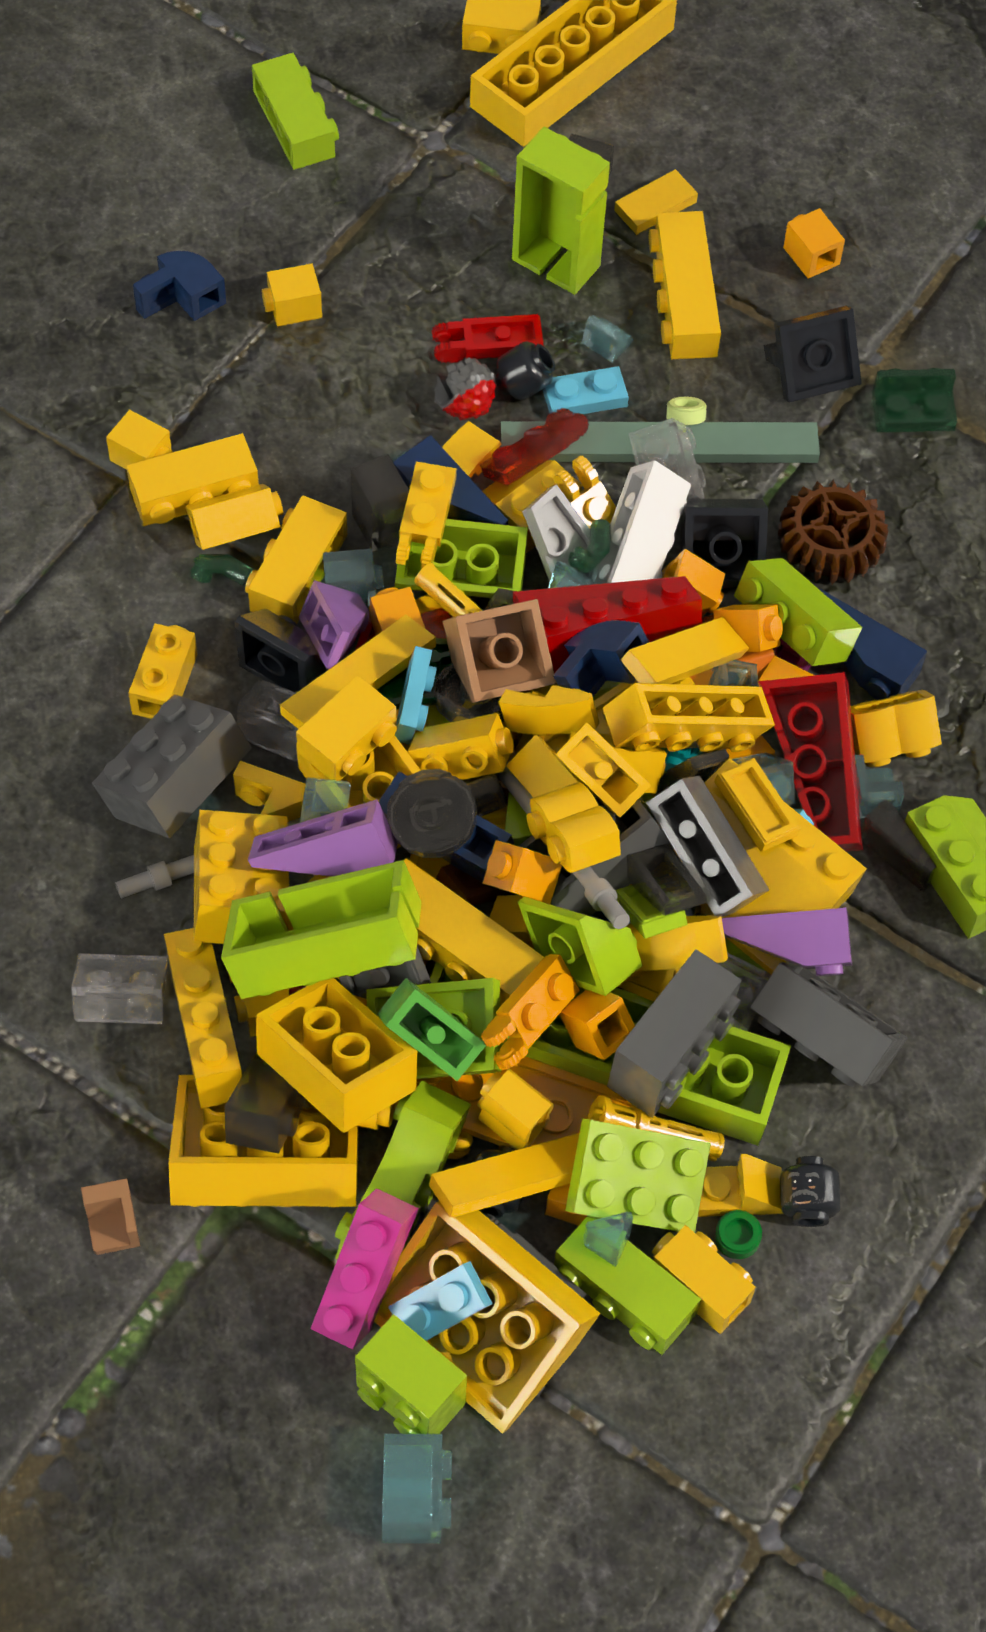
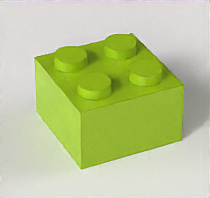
[355,1314,467,1446]

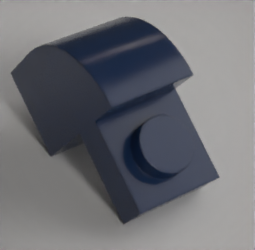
[133,251,226,321]
[553,620,649,697]

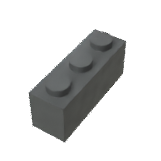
[646,776,769,917]

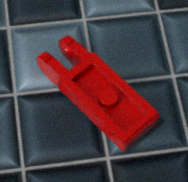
[432,314,544,363]

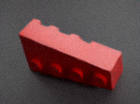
[513,576,702,674]
[758,672,863,852]

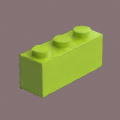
[252,53,339,170]
[734,558,862,666]
[554,1216,701,1355]

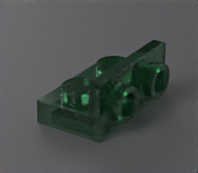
[872,368,957,432]

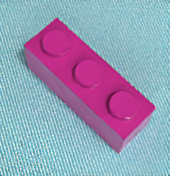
[310,1188,419,1349]

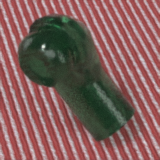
[568,519,611,573]
[190,554,254,587]

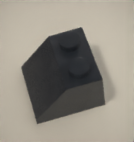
[680,499,768,588]
[235,609,329,696]

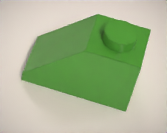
[377,978,486,1081]

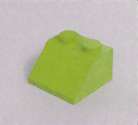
[518,897,643,996]

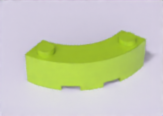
[335,1081,471,1259]

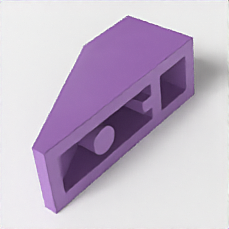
[299,580,369,669]
[248,799,398,877]
[722,908,852,976]

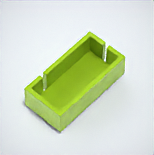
[512,127,610,295]
[221,860,422,999]

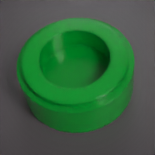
[715,1210,762,1259]

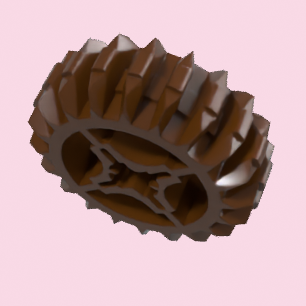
[777,479,888,585]

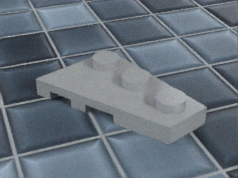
[522,484,602,588]

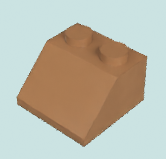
[443,599,556,703]

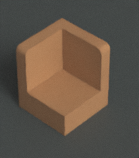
[81,1178,140,1255]

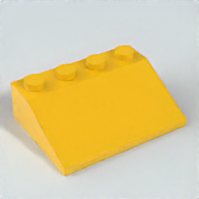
[646,758,867,975]
[168,1075,358,1207]
[374,1201,601,1434]

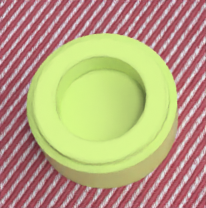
[666,397,707,425]

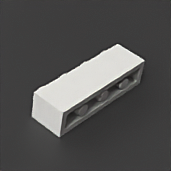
[589,460,691,585]

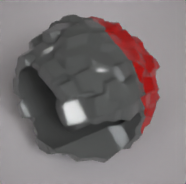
[434,357,496,421]

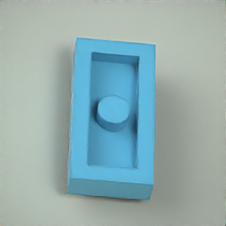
[543,366,629,420]
[395,646,436,744]
[388,1261,493,1341]

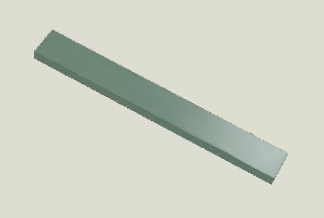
[500,421,820,463]

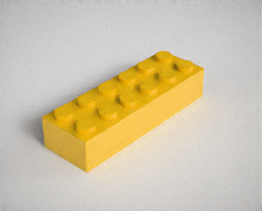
[470,0,677,147]

